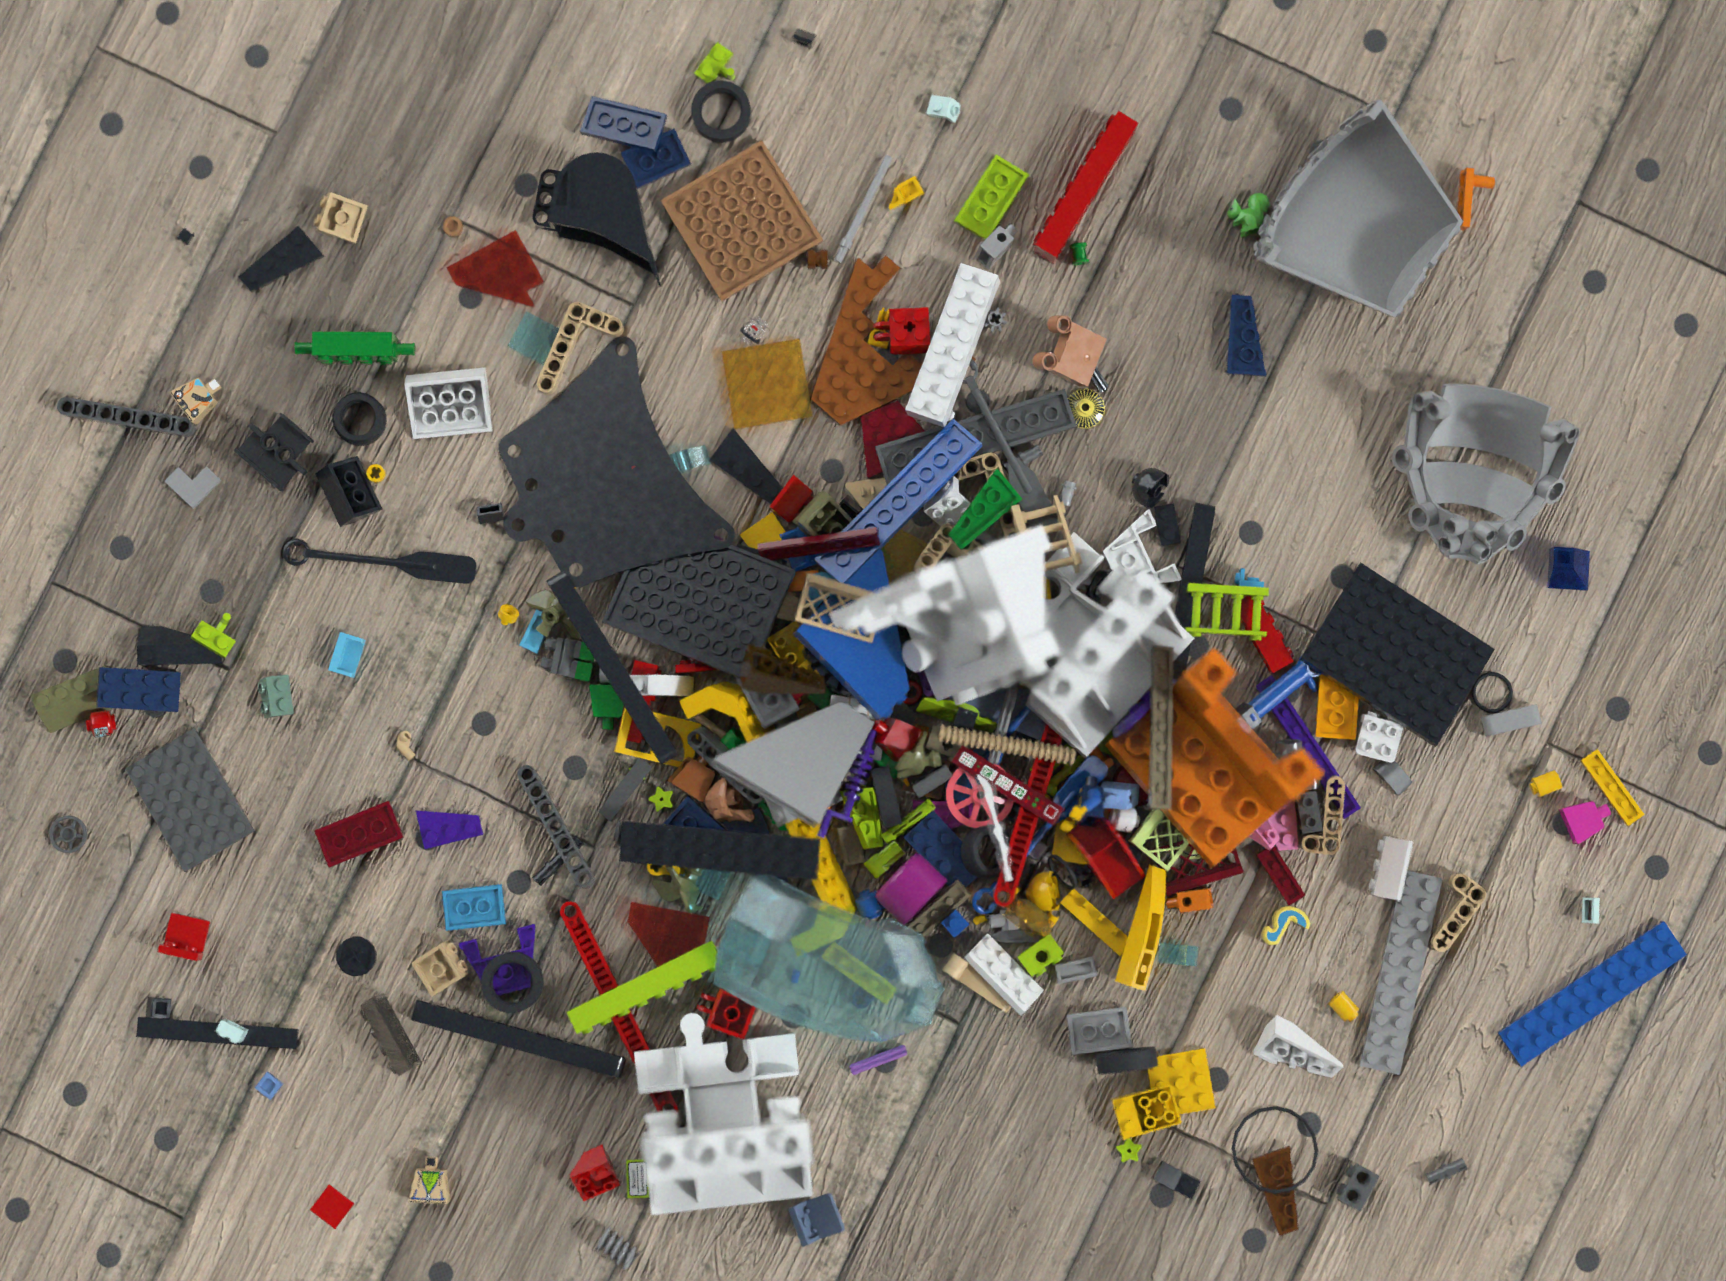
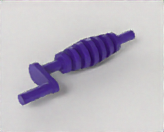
[817,730,877,838]

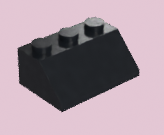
[315,456,382,527]

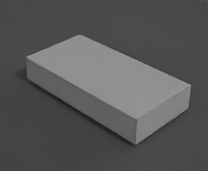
[1054,956,1097,984]

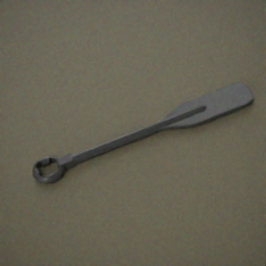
[962,359,1058,529]

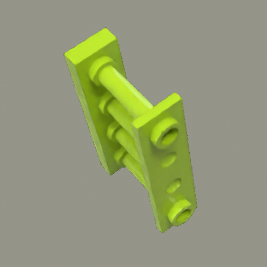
[1185,583,1269,640]

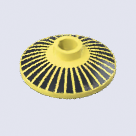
[1068,389,1105,428]

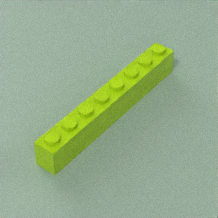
[566,940,723,1035]

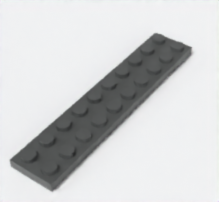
[875,389,1077,485]

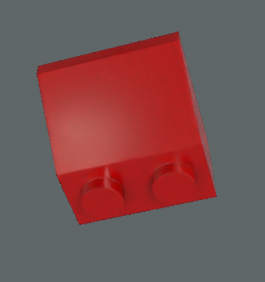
[769,475,814,525]

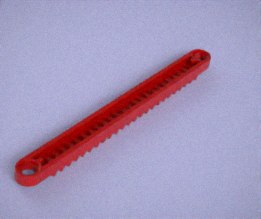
[993,724,1062,907]
[560,901,679,1114]

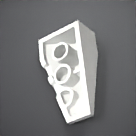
[1253,1015,1343,1078]

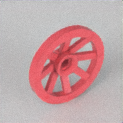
[946,764,1014,828]

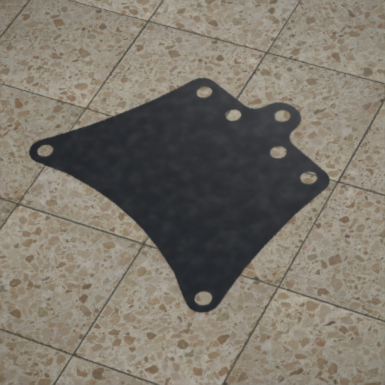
[498,336,735,588]

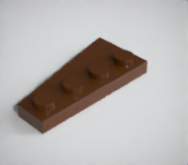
[1251,1145,1299,1236]

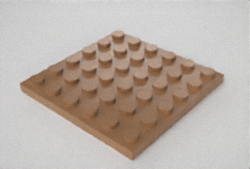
[660,140,823,302]

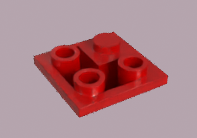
[569,1144,621,1201]

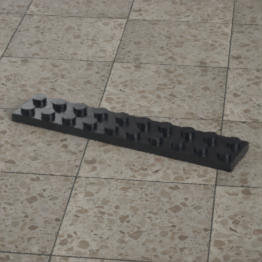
[619,821,821,880]

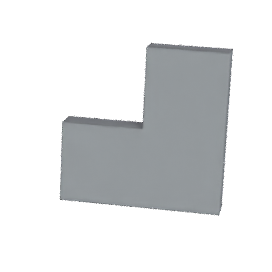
[165,466,222,509]

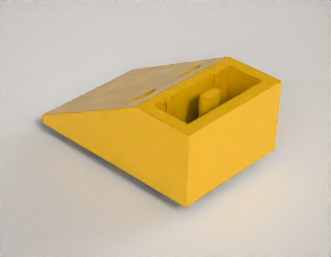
[1111,1084,1182,1140]

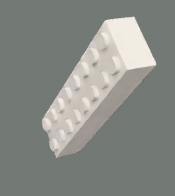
[905,263,1000,427]

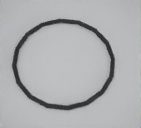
[1231,1106,1318,1194]

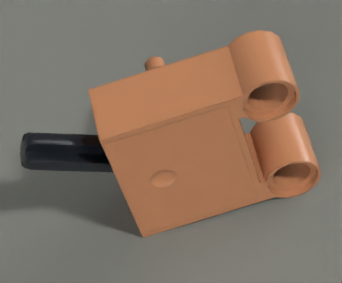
[1033,315,1108,393]

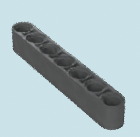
[57,397,196,437]
[517,765,595,889]

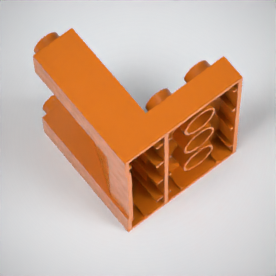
[1105,648,1324,868]

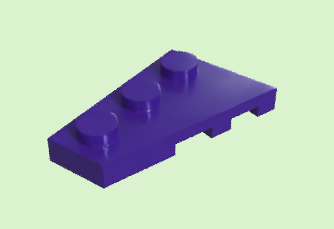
[415,810,484,849]

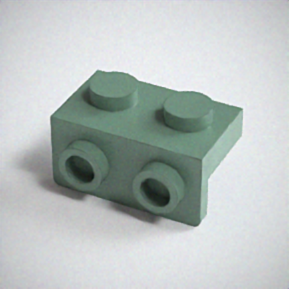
[258,675,294,719]

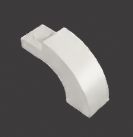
[630,675,694,697]

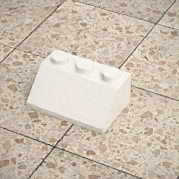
[1369,836,1413,901]

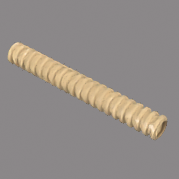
[938,724,1076,765]

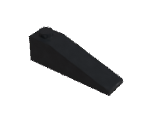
[137,626,222,666]

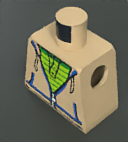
[409,1157,450,1204]

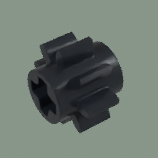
[1068,864,1094,889]

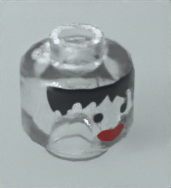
[740,315,769,346]

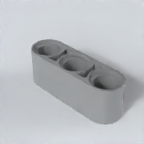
[1481,704,1542,737]

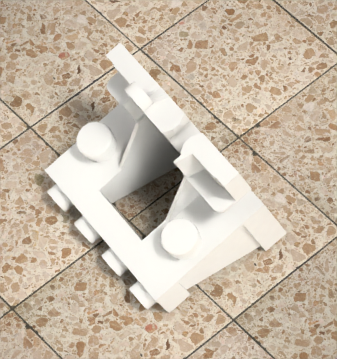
[829,525,1059,706]
[982,532,1194,758]
[634,1013,813,1215]

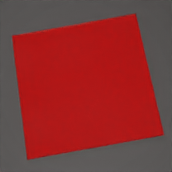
[310,1184,355,1229]

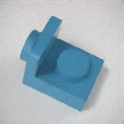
[1234,568,1264,587]

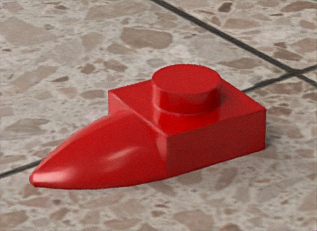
[675,660,716,674]

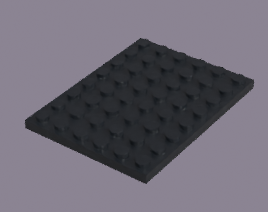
[602,539,796,678]
[1300,562,1495,747]

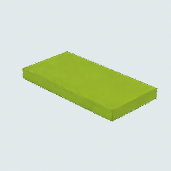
[954,154,1029,240]

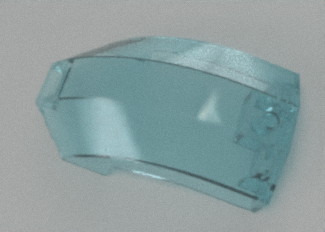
[714,875,943,1043]

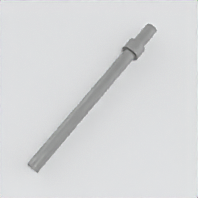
[834,155,893,263]

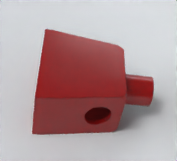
[872,717,922,762]

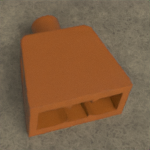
[667,756,715,802]

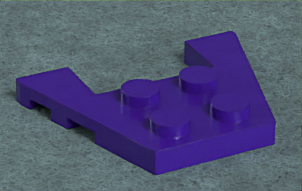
[458,924,536,995]

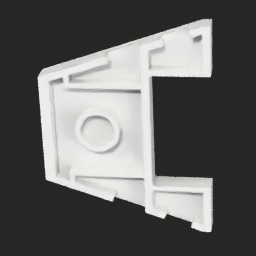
[1103,509,1182,584]

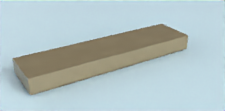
[898,879,971,947]

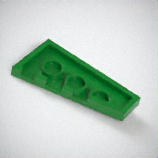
[948,468,1022,550]

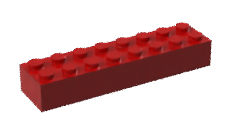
[1032,110,1139,264]

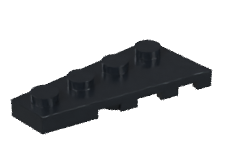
[238,226,325,292]
[709,428,783,505]

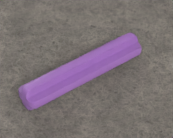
[850,1045,907,1075]

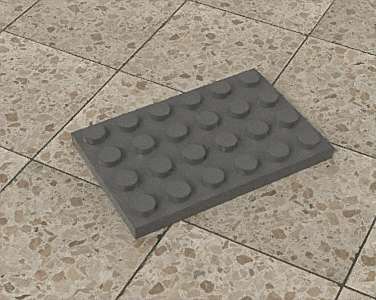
[125,728,255,872]

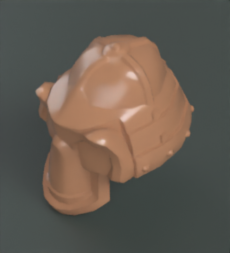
[704,777,755,822]

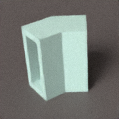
[1582,897,1600,923]

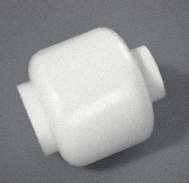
[1108,807,1140,833]

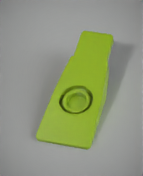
[916,698,997,733]

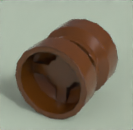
[808,249,828,269]

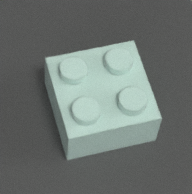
[216,1019,248,1043]

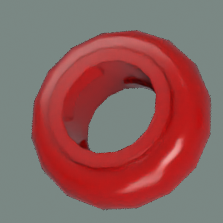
[903,680,923,705]

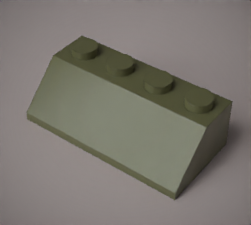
[30,665,112,733]

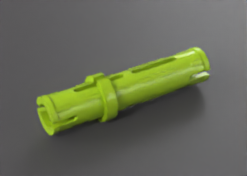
[881,799,935,844]

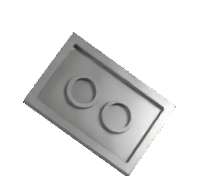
[1066,1006,1132,1055]

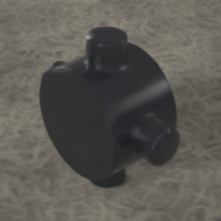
[177,228,195,245]

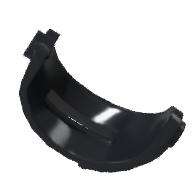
[1085,569,1114,605]

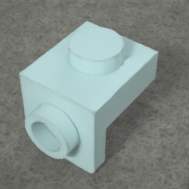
[926,95,960,122]

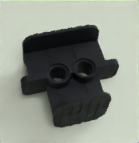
[234,413,314,492]

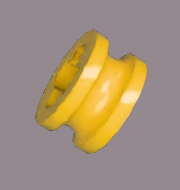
[366,464,386,483]

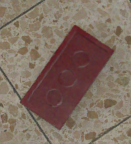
[314,800,404,868]

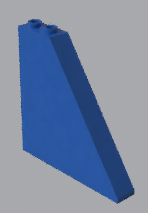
[793,549,909,720]

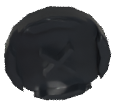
[336,936,377,976]

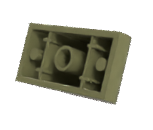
[793,491,852,537]

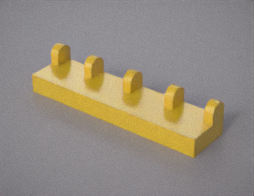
[1060,889,1128,956]

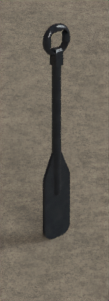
[283,539,477,584]

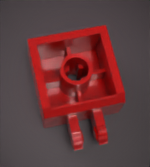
[874,307,930,355]
[696,987,758,1040]

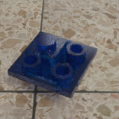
[1547,547,1590,591]

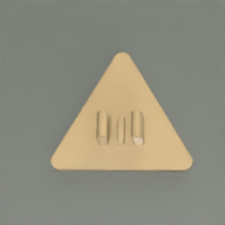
[845,477,886,509]

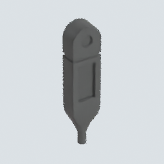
[989,929,1041,943]

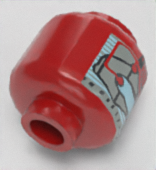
[86,710,116,738]

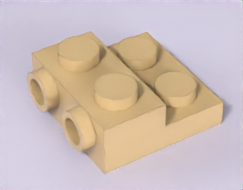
[314,192,368,244]
[411,940,468,997]

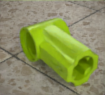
[864,840,905,879]

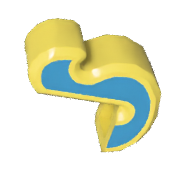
[1261,906,1310,945]

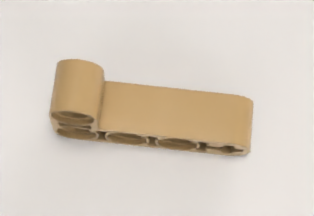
[1302,775,1345,855]
[1429,874,1486,952]
[942,953,1012,1013]

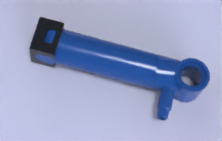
[1235,656,1321,729]

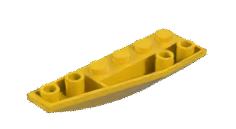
[1115,865,1166,990]

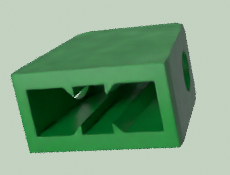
[589,685,624,730]

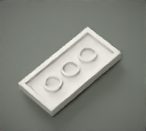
[964,933,1044,1016]

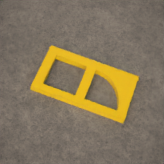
[614,708,701,767]

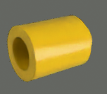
[1529,770,1562,797]
[1328,990,1359,1022]

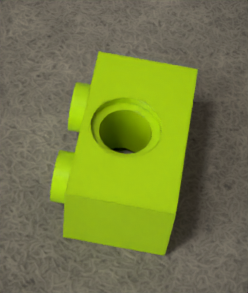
[1017,933,1064,977]

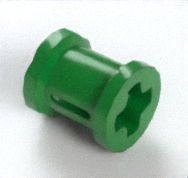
[1069,242,1089,266]

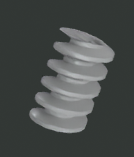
[597,1227,641,1270]

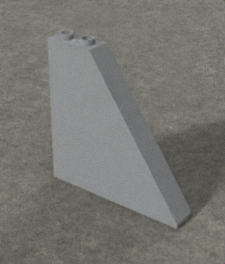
[710,702,875,827]

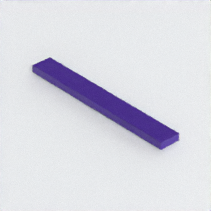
[1255,675,1361,819]

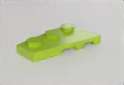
[840,787,883,849]

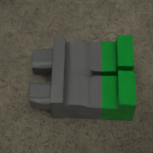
[541,637,595,682]

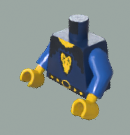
[1059,777,1104,832]

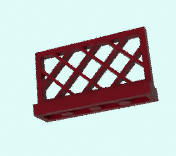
[1152,840,1244,896]

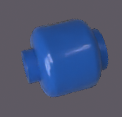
[855,889,884,920]

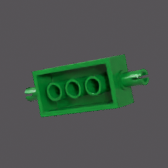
[294,331,416,365]

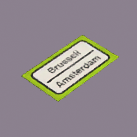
[626,1159,649,1198]

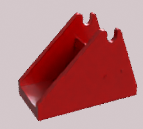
[1066,816,1146,900]

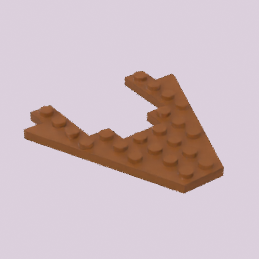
[811,255,976,426]

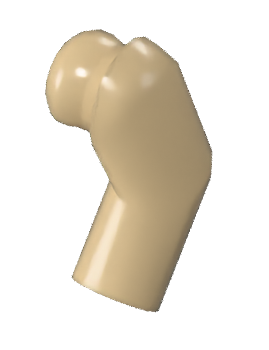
[397,731,416,761]

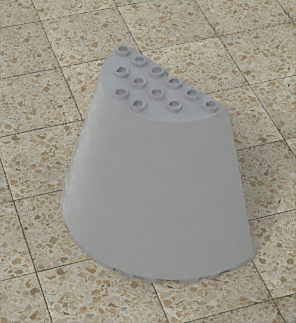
[1254,99,1463,317]

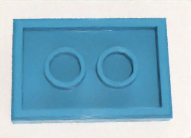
[442,884,506,931]

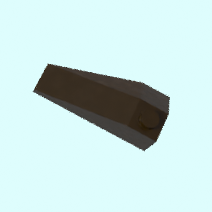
[740,644,826,694]

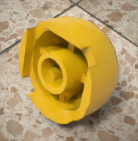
[1026,871,1060,911]

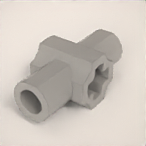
[988,909,1030,931]

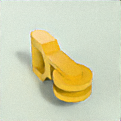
[868,307,889,349]

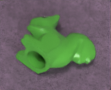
[1227,193,1270,238]

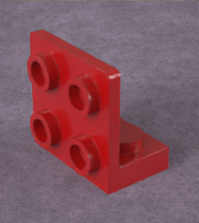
[158,913,210,961]

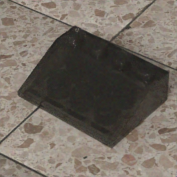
[360,993,422,1076]

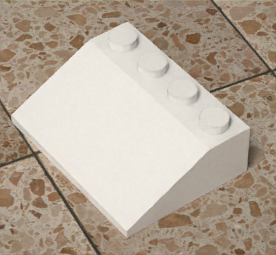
[404,368,492,439]

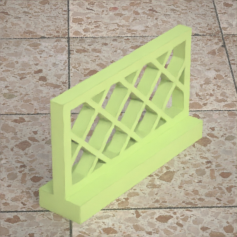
[1128,809,1189,871]

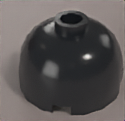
[1132,468,1170,508]

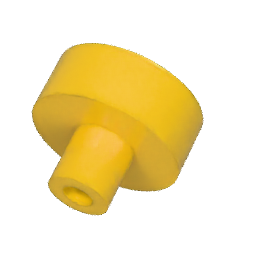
[498,604,519,625]

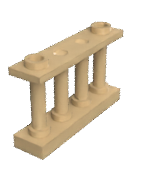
[1011,495,1082,574]

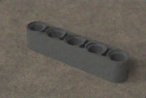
[687,727,764,803]

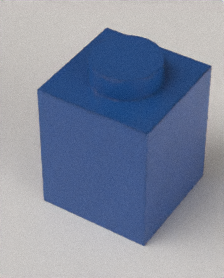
[941,909,969,938]

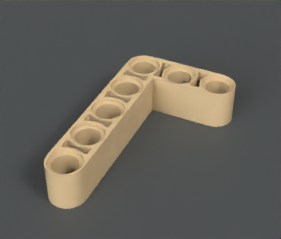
[537,302,624,395]
[957,453,1017,540]
[914,524,984,573]

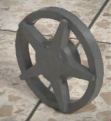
[49,816,88,853]

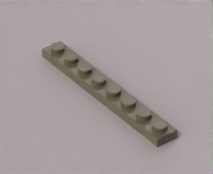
[1149,646,1173,810]

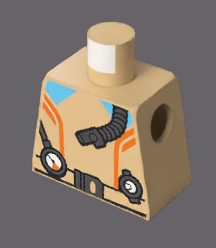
[170,378,222,425]

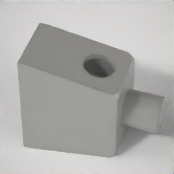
[974,224,1017,270]

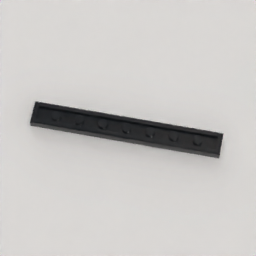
[136,1017,299,1049]

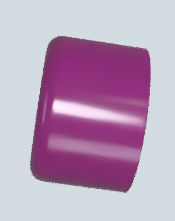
[876,853,947,926]

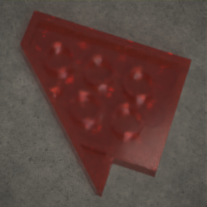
[446,230,545,308]
[627,902,710,989]

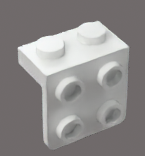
[924,476,971,526]
[1355,711,1403,763]

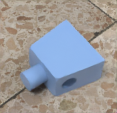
[1101,781,1140,810]

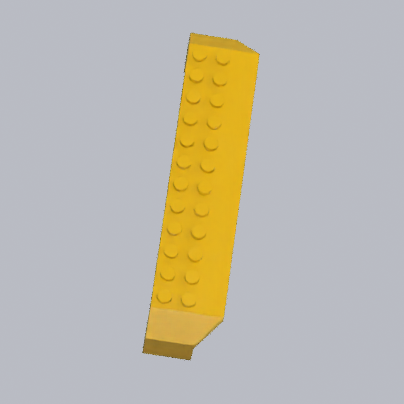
[679,681,857,957]

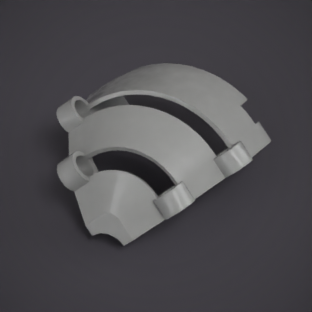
[1392,384,1580,565]

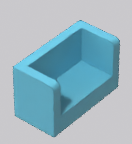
[328,632,366,678]

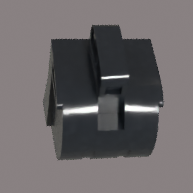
[532,152,661,287]

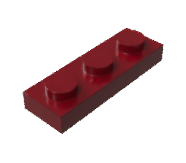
[1256,846,1306,906]

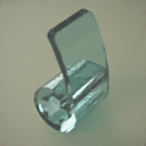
[669,445,711,473]
[1158,943,1199,966]

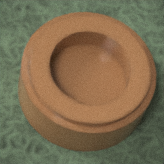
[443,216,463,237]

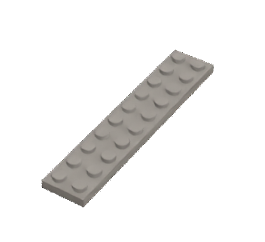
[1359,870,1442,1075]

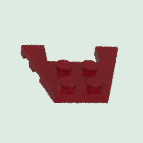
[861,400,925,479]

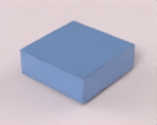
[255,1071,284,1100]

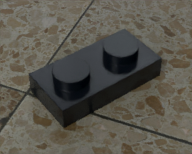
[1154,503,1181,546]

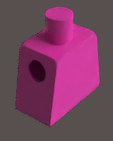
[1558,801,1611,844]

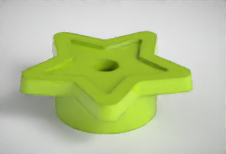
[648,786,673,812]
[1116,1138,1142,1162]

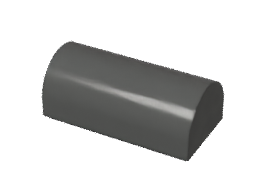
[910,763,952,798]

